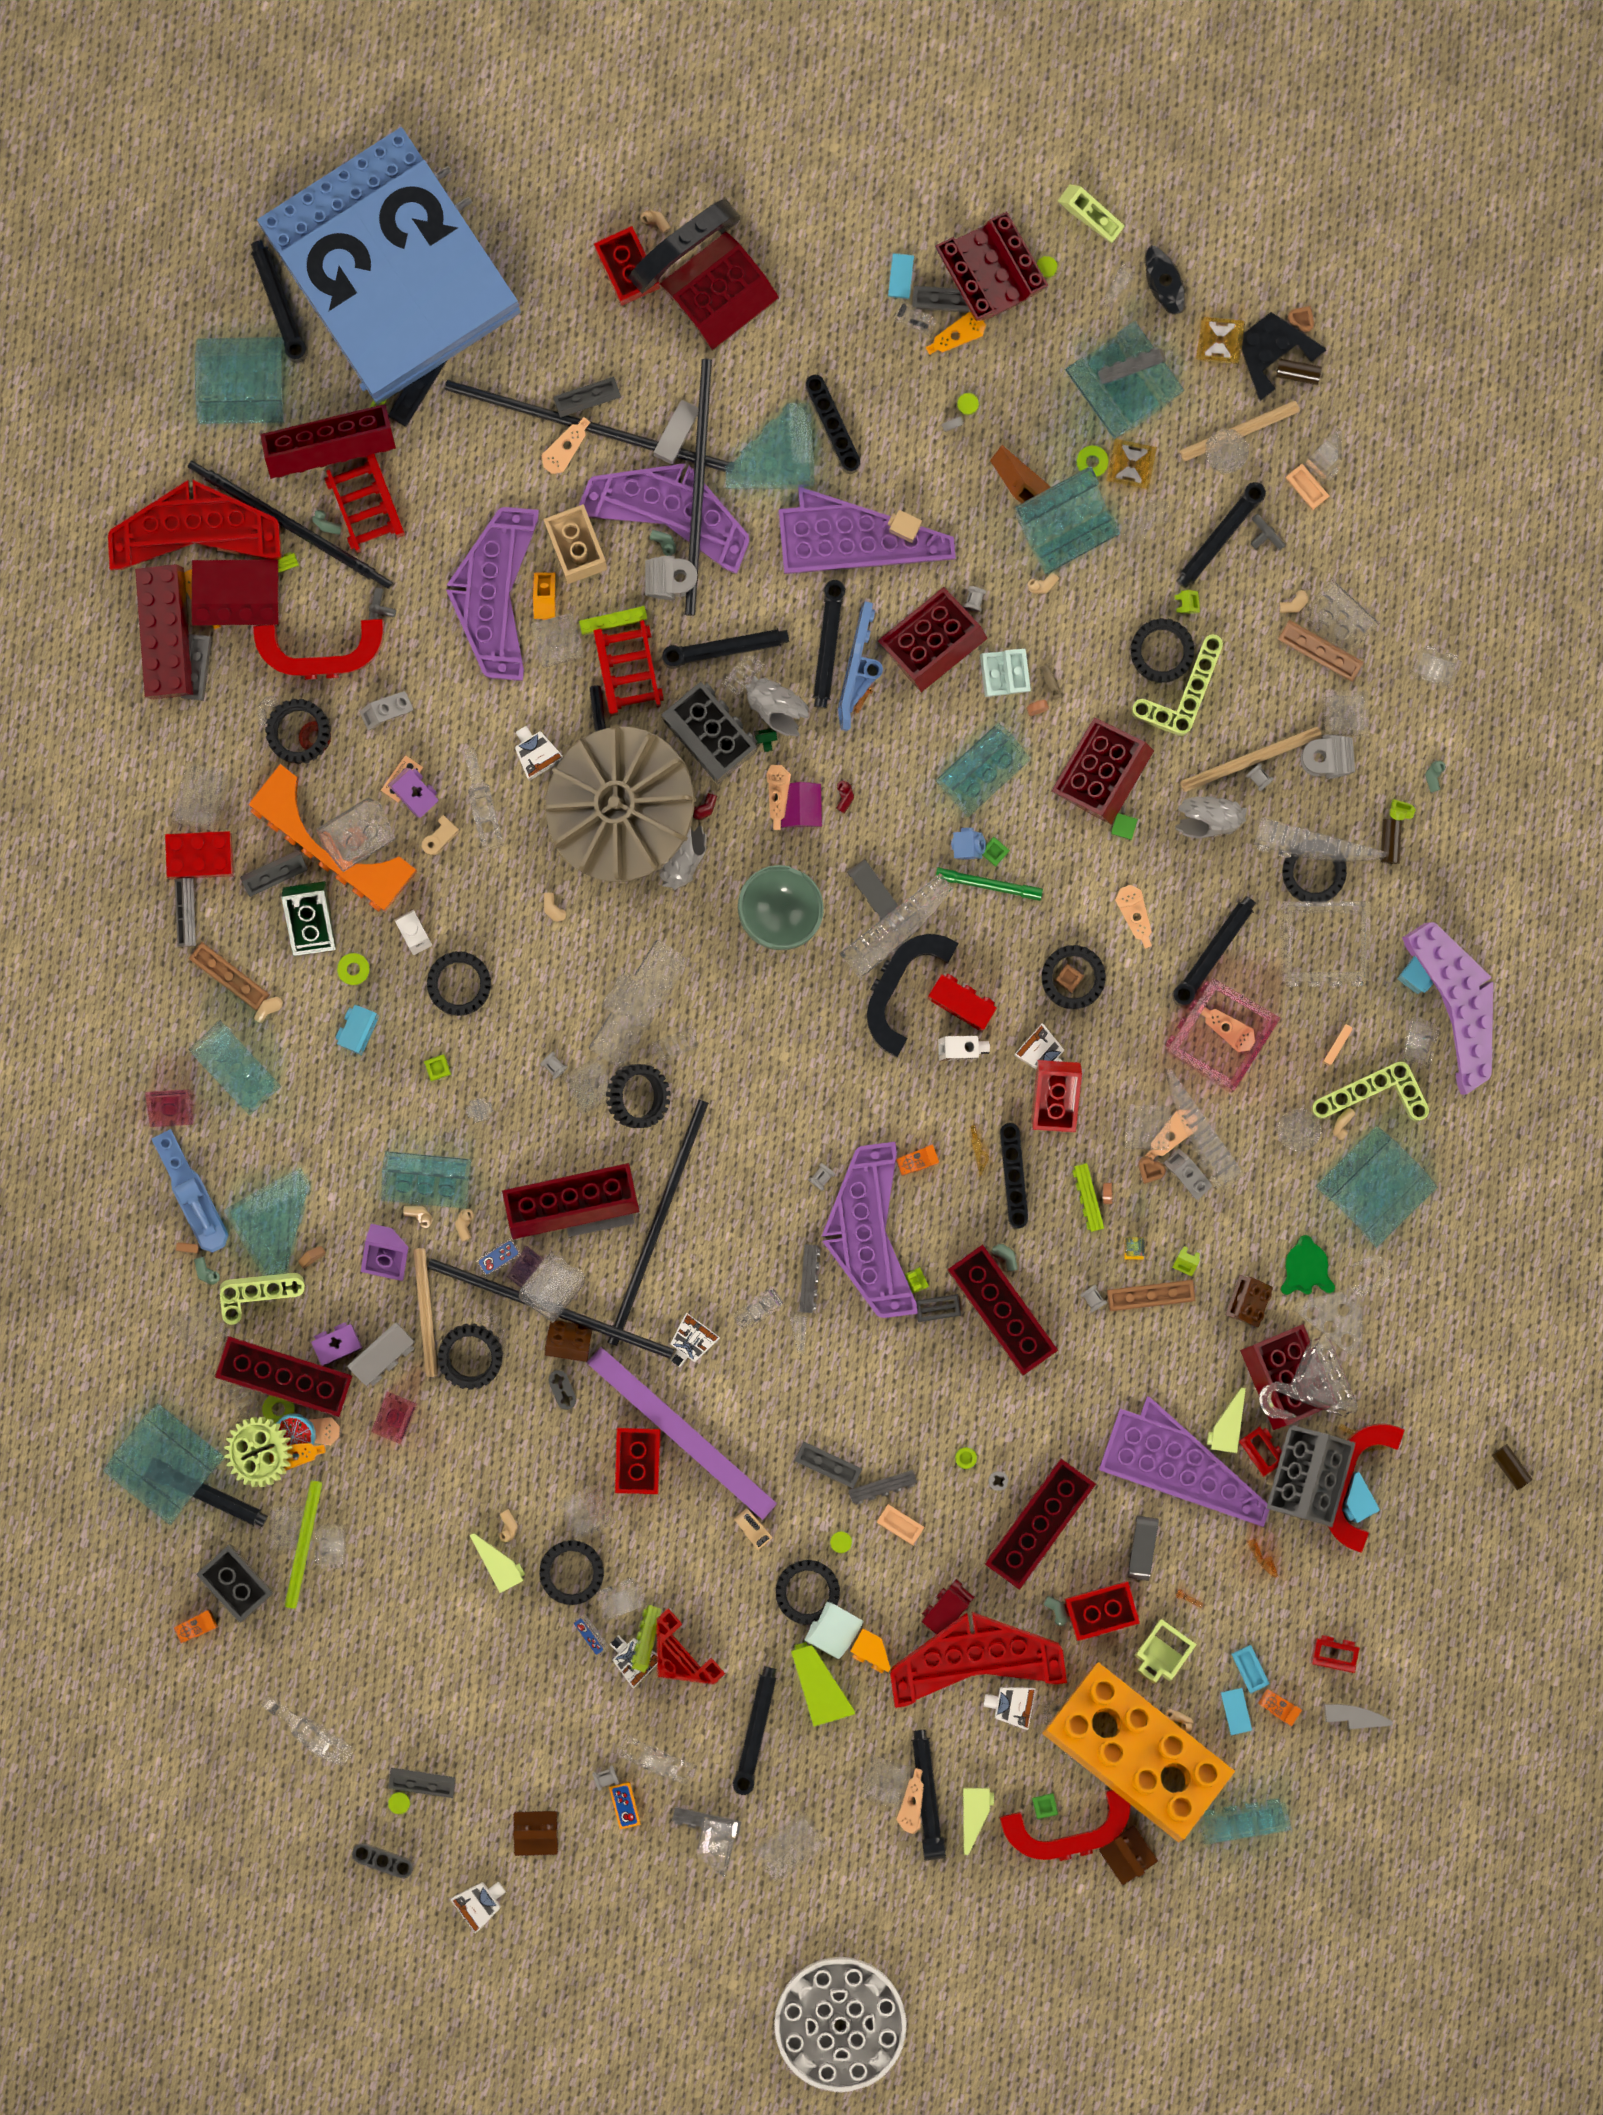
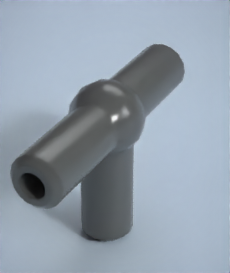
[1250,514,1285,550]
[368,587,397,620]

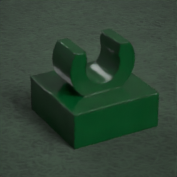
[754,728,778,752]

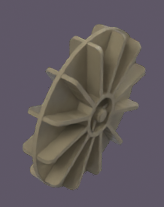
[544,727,696,882]

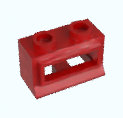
[1239,1426,1282,1477]
[1311,1635,1360,1673]

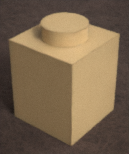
[887,510,922,543]

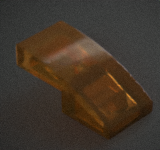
[1246,1538,1279,1578]

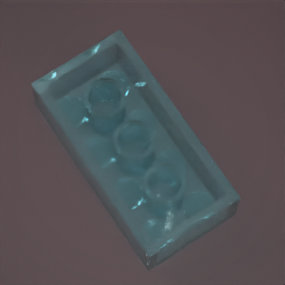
[189,1020,282,1116]

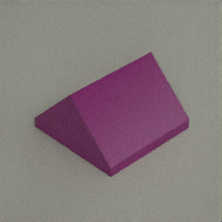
[780,782,822,828]

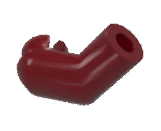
[836,780,854,814]
[693,793,718,820]

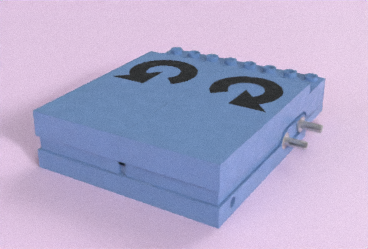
[257,127,521,405]

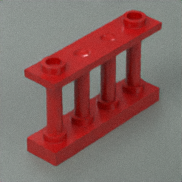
[324,454,405,553]
[593,620,664,717]

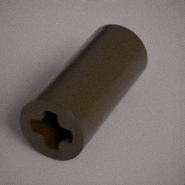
[1276,358,1322,385]
[1380,819,1402,864]
[1491,1444,1533,1490]

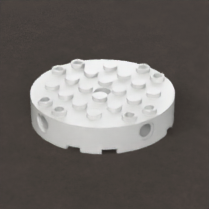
[775,1957,906,2092]

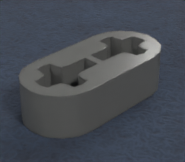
[549,1370,576,1410]

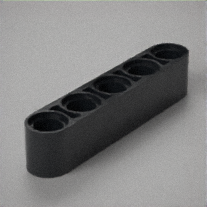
[805,374,860,474]
[999,1123,1028,1229]

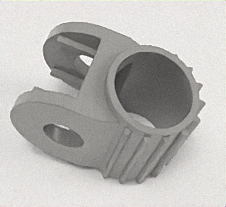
[645,556,697,600]
[1300,735,1355,779]

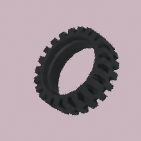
[1130,618,1195,683]
[265,699,331,764]
[1282,840,1347,904]
[1041,945,1106,1009]
[427,951,491,1016]
[606,1064,671,1128]
[438,1323,503,1390]
[539,1540,604,1605]
[775,1560,840,1625]

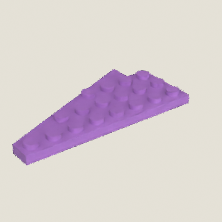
[779,487,956,574]
[1099,1396,1270,1527]

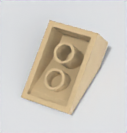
[543,504,608,585]

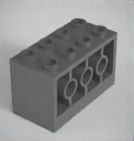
[661,681,758,785]
[1266,1425,1355,1527]

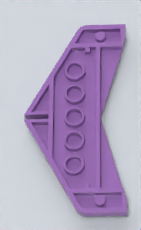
[579,463,749,574]
[446,507,539,681]
[1402,922,1493,1094]
[821,1142,918,1318]

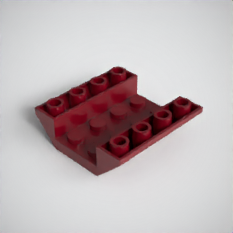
[935,211,1049,321]
[660,231,780,351]

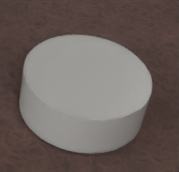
[941,416,964,432]

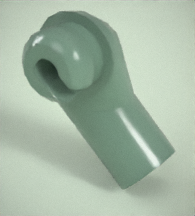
[313,510,342,535]
[650,529,676,556]
[1425,761,1446,793]
[992,1244,1018,1272]

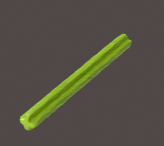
[285,1480,322,1609]

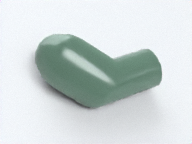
[194,1257,220,1285]
[1043,1596,1069,1626]

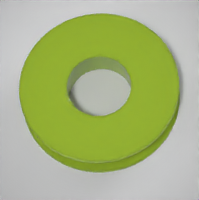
[1076,445,1109,477]
[337,953,370,985]
[262,1395,295,1425]

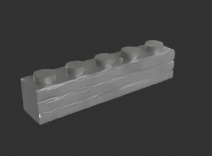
[1098,347,1166,384]
[174,878,196,947]
[567,1214,635,1237]
[799,1244,820,1313]
[848,1470,917,1505]
[672,1807,742,1837]

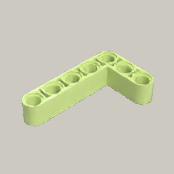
[1131,634,1223,736]
[1311,1062,1429,1121]

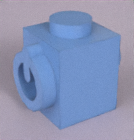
[951,828,986,860]

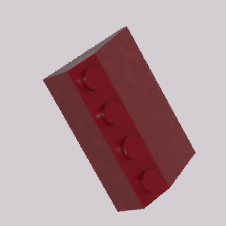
[191,559,280,626]
[878,587,988,693]
[1051,717,1154,825]
[1240,1324,1337,1431]

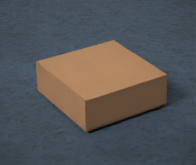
[1054,964,1084,994]
[176,1242,200,1254]

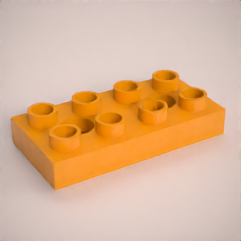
[1042,1662,1235,1843]

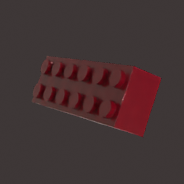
[260,404,396,479]
[135,564,193,699]
[502,1163,640,1240]
[947,1244,1059,1376]
[214,1336,353,1417]
[984,1458,1096,1590]

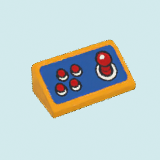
[609,1782,641,1829]

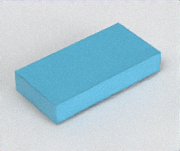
[888,253,914,299]
[1231,1645,1270,1694]
[1221,1688,1252,1735]

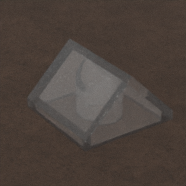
[696,1817,738,1877]

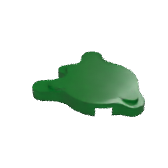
[1280,1235,1335,1295]

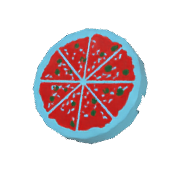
[276,1413,316,1457]

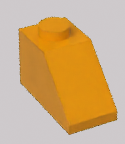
[533,572,556,620]

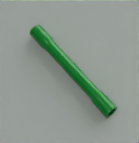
[935,867,1043,901]

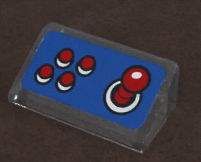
[475,1237,523,1279]
[573,1613,610,1656]

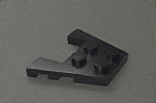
[1237,312,1326,401]

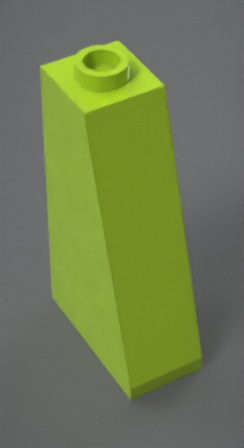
[791,1642,855,1727]

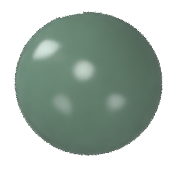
[737,865,824,950]

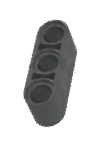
[847,859,900,922]
[1127,1515,1159,1581]
[352,1843,414,1878]

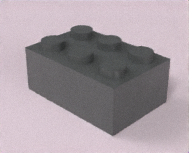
[196,1545,274,1623]

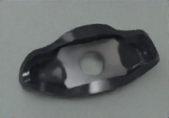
[1145,245,1185,315]

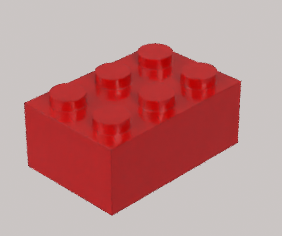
[593,226,660,306]
[165,831,234,879]
[927,973,997,1033]
[1031,1060,1082,1132]
[615,1428,661,1495]
[1064,1581,1140,1641]

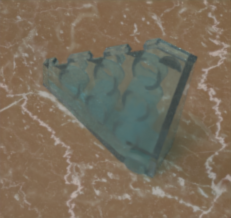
[725,403,814,489]
[224,1167,311,1286]

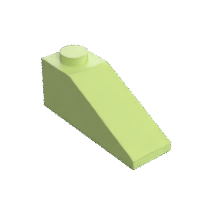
[1058,184,1125,243]
[1207,1388,1246,1453]
[470,1533,525,1593]
[963,1787,994,1855]

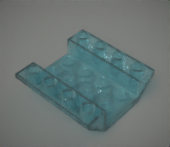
[1065,321,1184,440]
[195,337,284,424]
[1015,466,1121,574]
[1315,1126,1438,1248]
[103,1404,225,1526]

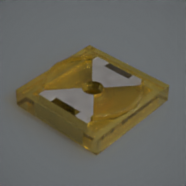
[1196,317,1245,364]
[1106,439,1157,490]

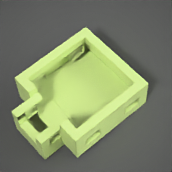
[1134,1619,1197,1684]

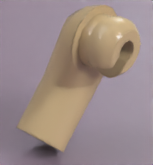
[640,210,671,234]
[254,997,283,1023]
[1333,1108,1355,1140]
[1165,1709,1194,1732]

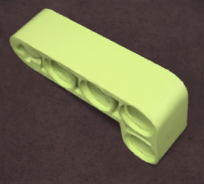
[219,1273,305,1325]

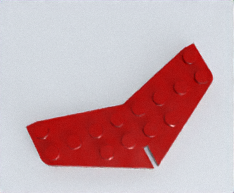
[108,479,282,571]
[890,1612,1067,1708]

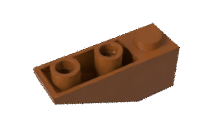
[990,445,1051,511]

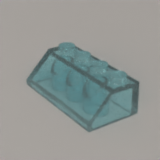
[935,723,1031,817]
[381,1151,471,1209]
[1199,1798,1292,1845]

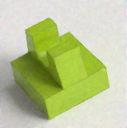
[1174,590,1200,614]
[1172,1246,1200,1277]
[904,1267,929,1294]

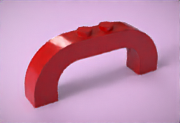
[253,619,384,680]
[1327,1423,1405,1553]
[999,1789,1130,1861]

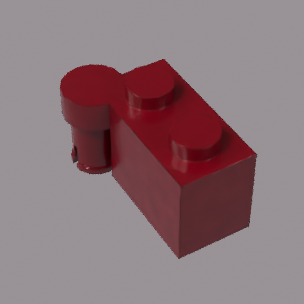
[921,1579,975,1635]

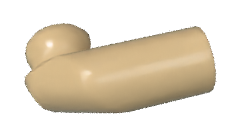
[1027,572,1059,594]
[1279,590,1309,613]
[544,893,566,922]
[403,1206,433,1228]
[455,1209,474,1242]
[499,1509,518,1542]

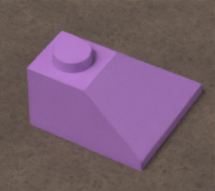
[361,1224,409,1281]

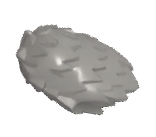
[746,676,809,737]
[1175,796,1247,839]
[659,826,707,890]

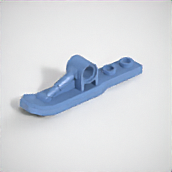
[838,601,883,731]
[152,1129,229,1253]

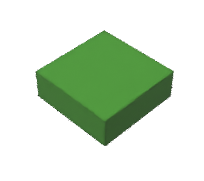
[1111,813,1138,840]
[982,837,1010,867]
[1032,1793,1058,1819]

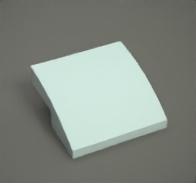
[980,649,1031,697]
[804,1602,864,1659]

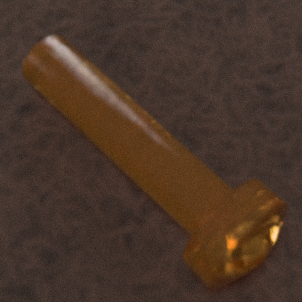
[854,688,873,713]
[1176,1589,1204,1608]

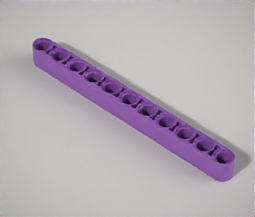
[586,1346,777,1520]

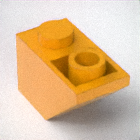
[850,1628,891,1674]

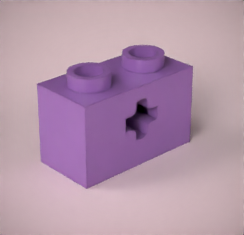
[388,767,439,818]
[311,1322,362,1366]

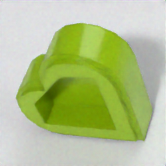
[1389,799,1416,821]

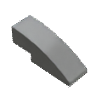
[654,400,698,465]
[1324,1704,1393,1729]

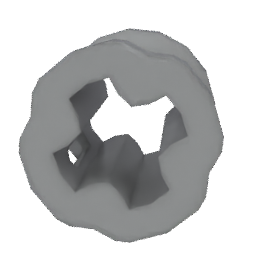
[962,586,986,613]
[1246,763,1274,791]
[540,1051,568,1080]
[808,1163,836,1191]
[1080,1285,1108,1313]
[988,1471,1008,1491]
[592,1765,619,1791]

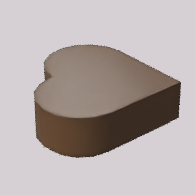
[1288,306,1314,333]
[1138,1156,1166,1184]
[298,1246,326,1269]

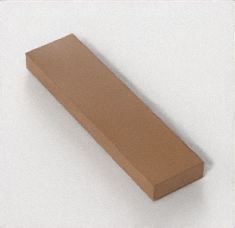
[1278,620,1364,682]
[188,942,270,1011]
[1107,1280,1196,1312]

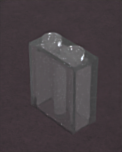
[519,1252,585,1323]

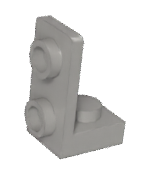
[359,691,413,731]
[1163,1149,1212,1200]

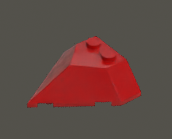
[657,1608,726,1685]

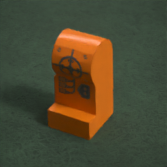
[896,1144,939,1176]
[174,1610,218,1643]
[1258,1689,1302,1726]

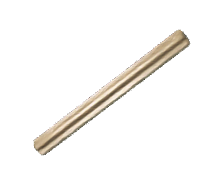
[1180,401,1300,461]
[413,1248,438,1377]

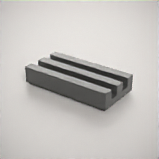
[916,1294,961,1322]

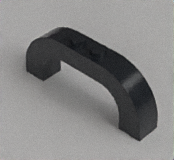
[628,199,741,294]
[867,934,959,1058]

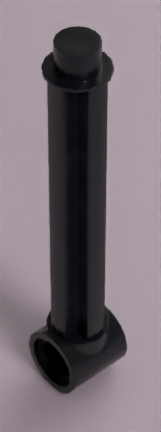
[251,240,308,363]
[1176,482,1266,589]
[812,580,846,709]
[662,628,789,669]
[1172,896,1256,1006]
[144,1457,268,1527]
[733,1666,778,1795]
[911,1729,946,1861]

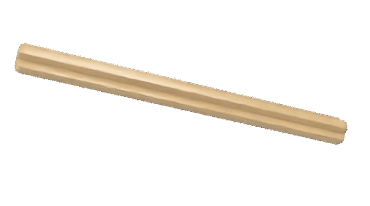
[1180,727,1322,792]

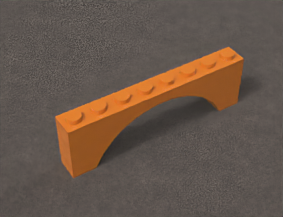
[248,764,417,912]

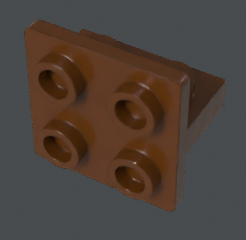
[1225,1275,1273,1327]
[545,1320,593,1362]
[513,1811,558,1856]
[1099,1826,1158,1885]

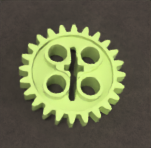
[224,1417,293,1487]

